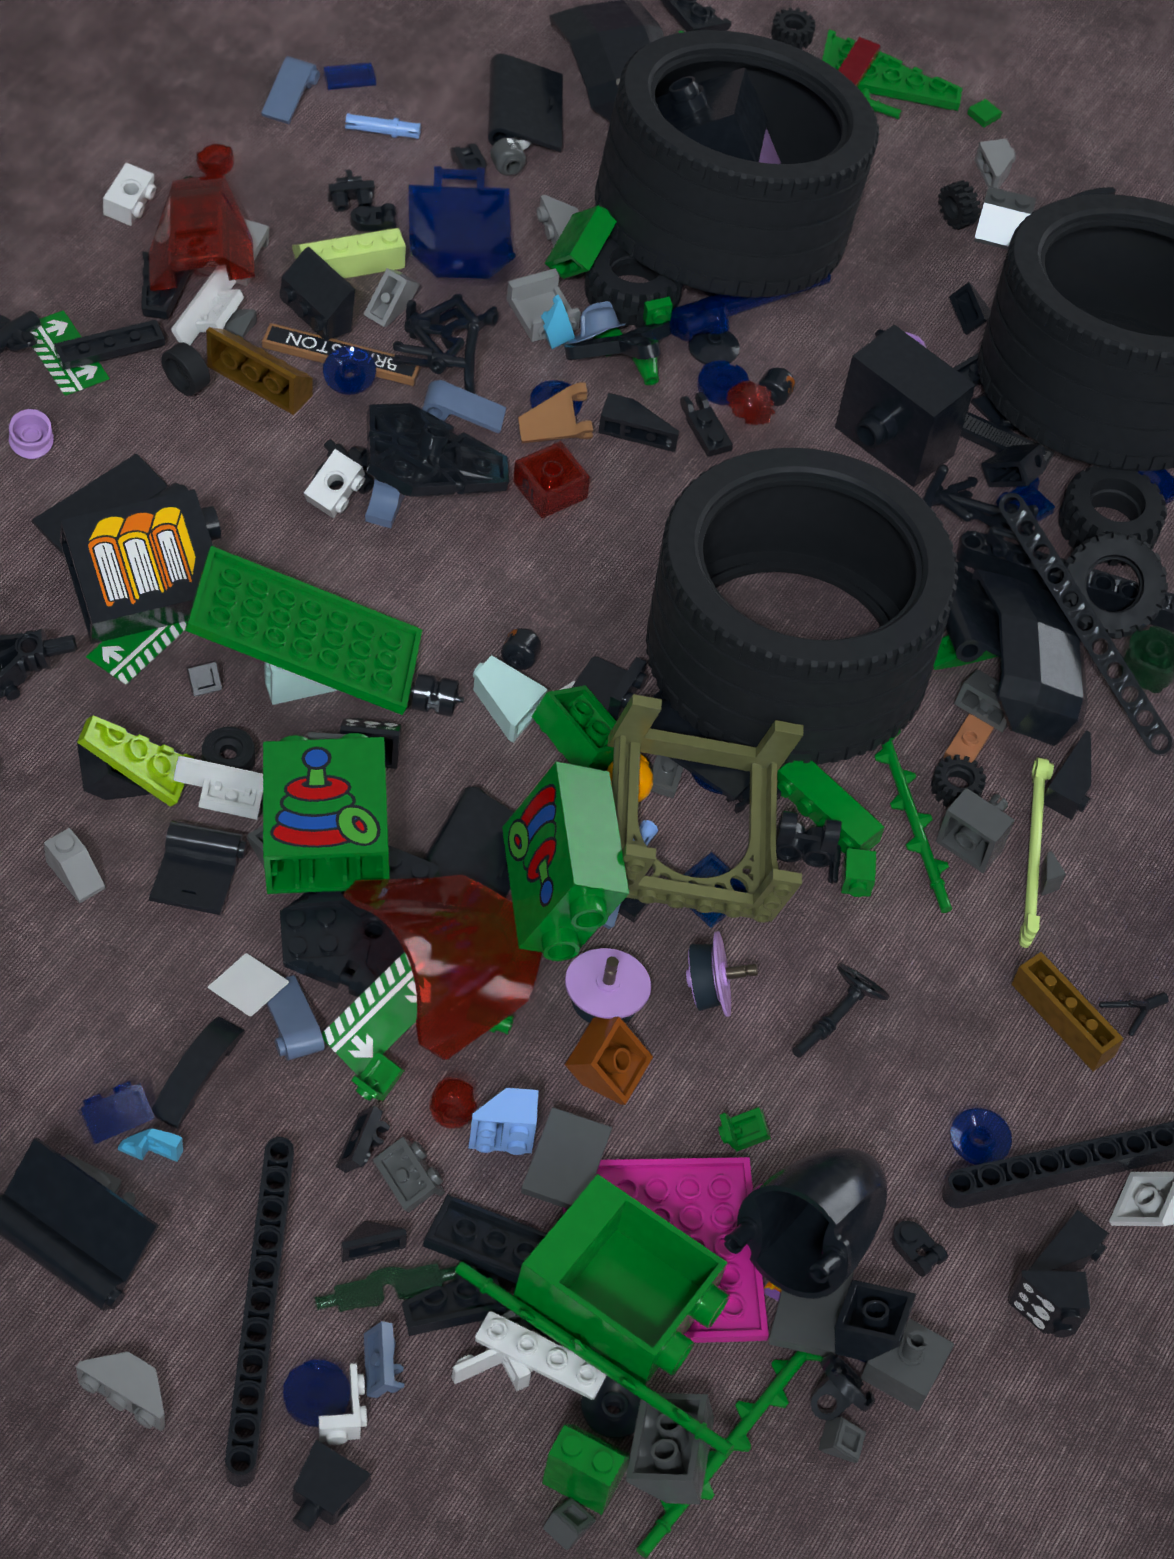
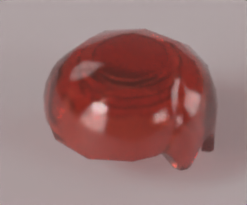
[196,143,234,178]
[429,1077,478,1129]

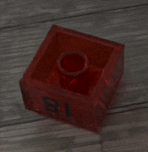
[513,441,590,518]

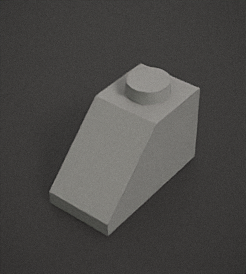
[975,139,1016,189]
[363,268,420,327]
[43,828,105,904]

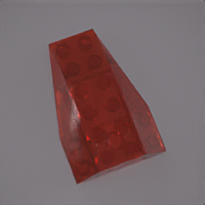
[149,174,255,291]

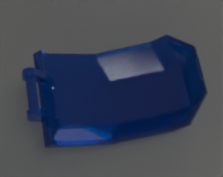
[408,166,516,281]

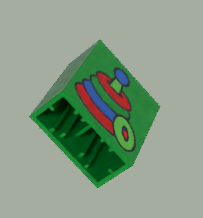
[263,733,390,894]
[502,761,629,961]

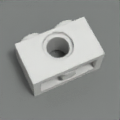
[103,163,156,226]
[304,449,365,518]

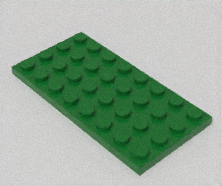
[185,546,422,715]

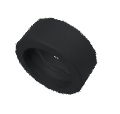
[161,342,210,396]

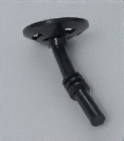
[792,963,890,1058]

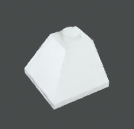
[1109,1172,1174,1226]

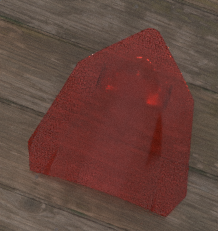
[344,875,542,1060]

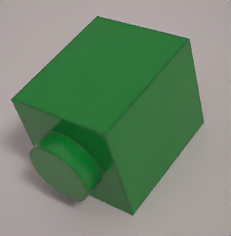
[841,848,876,897]

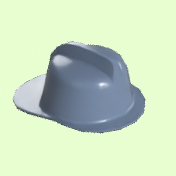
[568,301,626,344]

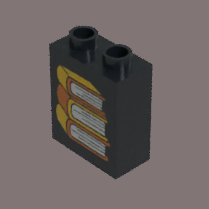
[60,489,221,644]

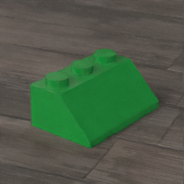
[531,685,616,771]

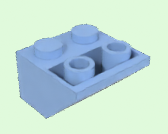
[469,1088,538,1155]

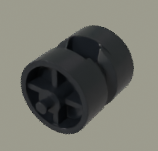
[410,673,464,717]

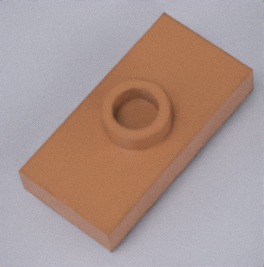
[943,714,994,763]

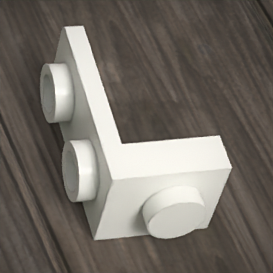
[451,1347,533,1391]
[319,1363,367,1445]

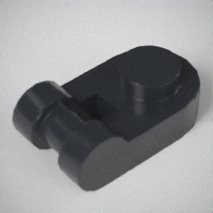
[451,143,486,180]
[350,203,396,232]
[891,1221,948,1277]

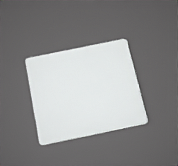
[208,953,289,1016]

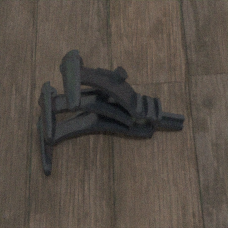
[0,629,77,701]

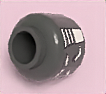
[490,138,526,175]

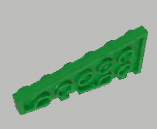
[822,29,963,111]

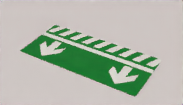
[30,310,110,396]
[86,621,187,684]
[322,950,447,1077]

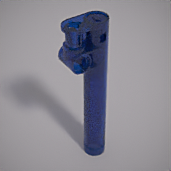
[669,273,831,341]

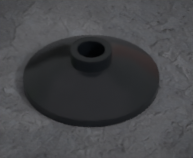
[688,326,740,367]
[581,1376,641,1438]

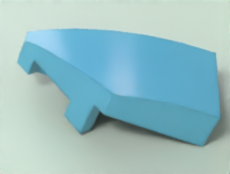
[541,295,575,349]
[118,1129,183,1162]

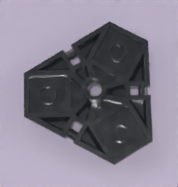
[367,403,509,497]
[280,845,450,997]

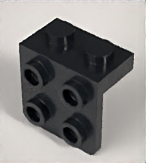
[572,656,648,721]

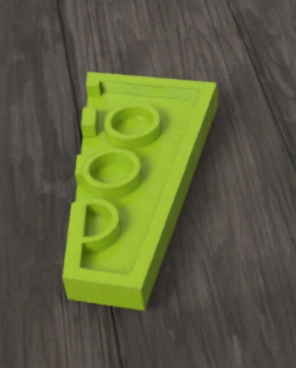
[77,715,195,807]

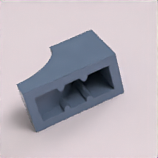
[365,479,405,528]

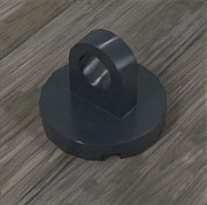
[810,1353,875,1420]

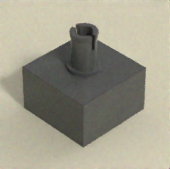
[936,788,1015,874]
[861,1318,954,1412]

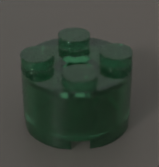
[1121,626,1174,693]

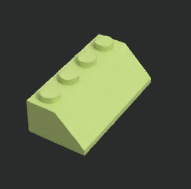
[292,228,406,278]

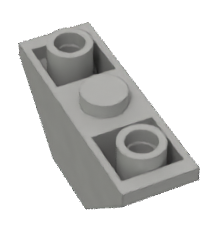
[537,195,579,247]
[76,1351,165,1432]

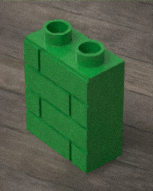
[514,1174,730,1385]

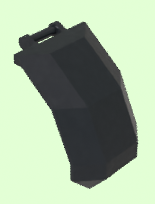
[549,0,664,122]
[972,569,1088,746]

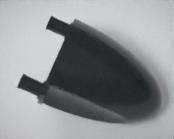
[724,1148,887,1299]

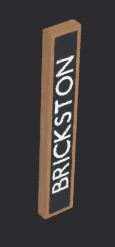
[262,323,421,386]

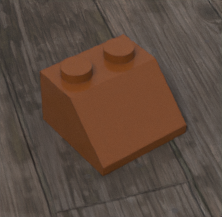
[565,1016,653,1105]

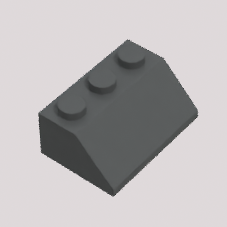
[626,1393,714,1505]

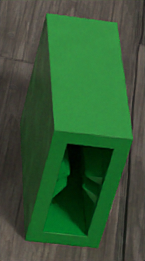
[544,205,617,279]

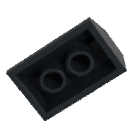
[279,247,355,341]

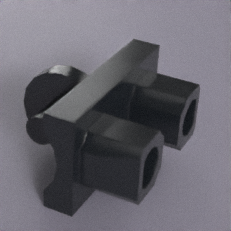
[327,169,375,212]

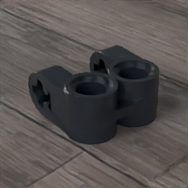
[776,811,841,868]

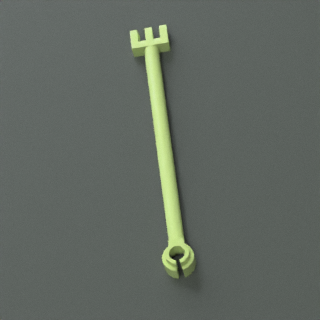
[1019,757,1054,948]

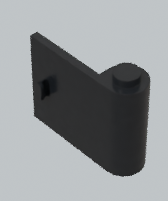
[149,820,248,915]

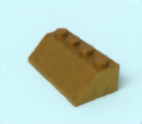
[206,327,313,415]

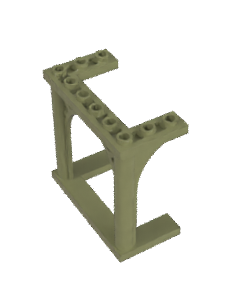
[608,694,803,923]

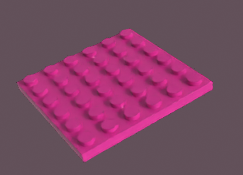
[562,1157,769,1343]

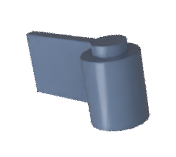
[261,56,320,124]
[422,380,506,434]
[266,975,324,1061]

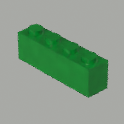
[777,761,885,854]

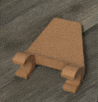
[518,382,593,444]

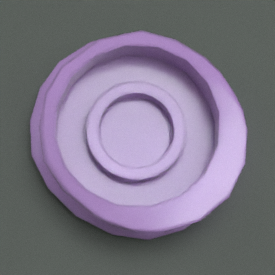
[9,409,53,459]

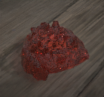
[727,381,775,425]

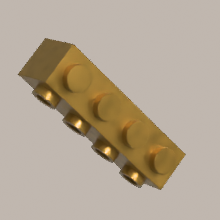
[1012,952,1124,1072]

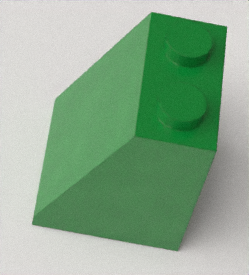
[542,1424,630,1515]

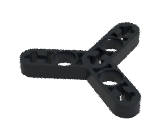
[564,321,671,360]

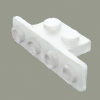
[171,263,244,345]
[174,756,263,820]
[475,1311,607,1400]

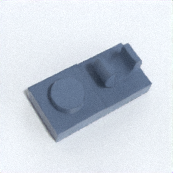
[364,1321,404,1398]

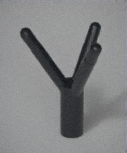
[1099,992,1169,1036]

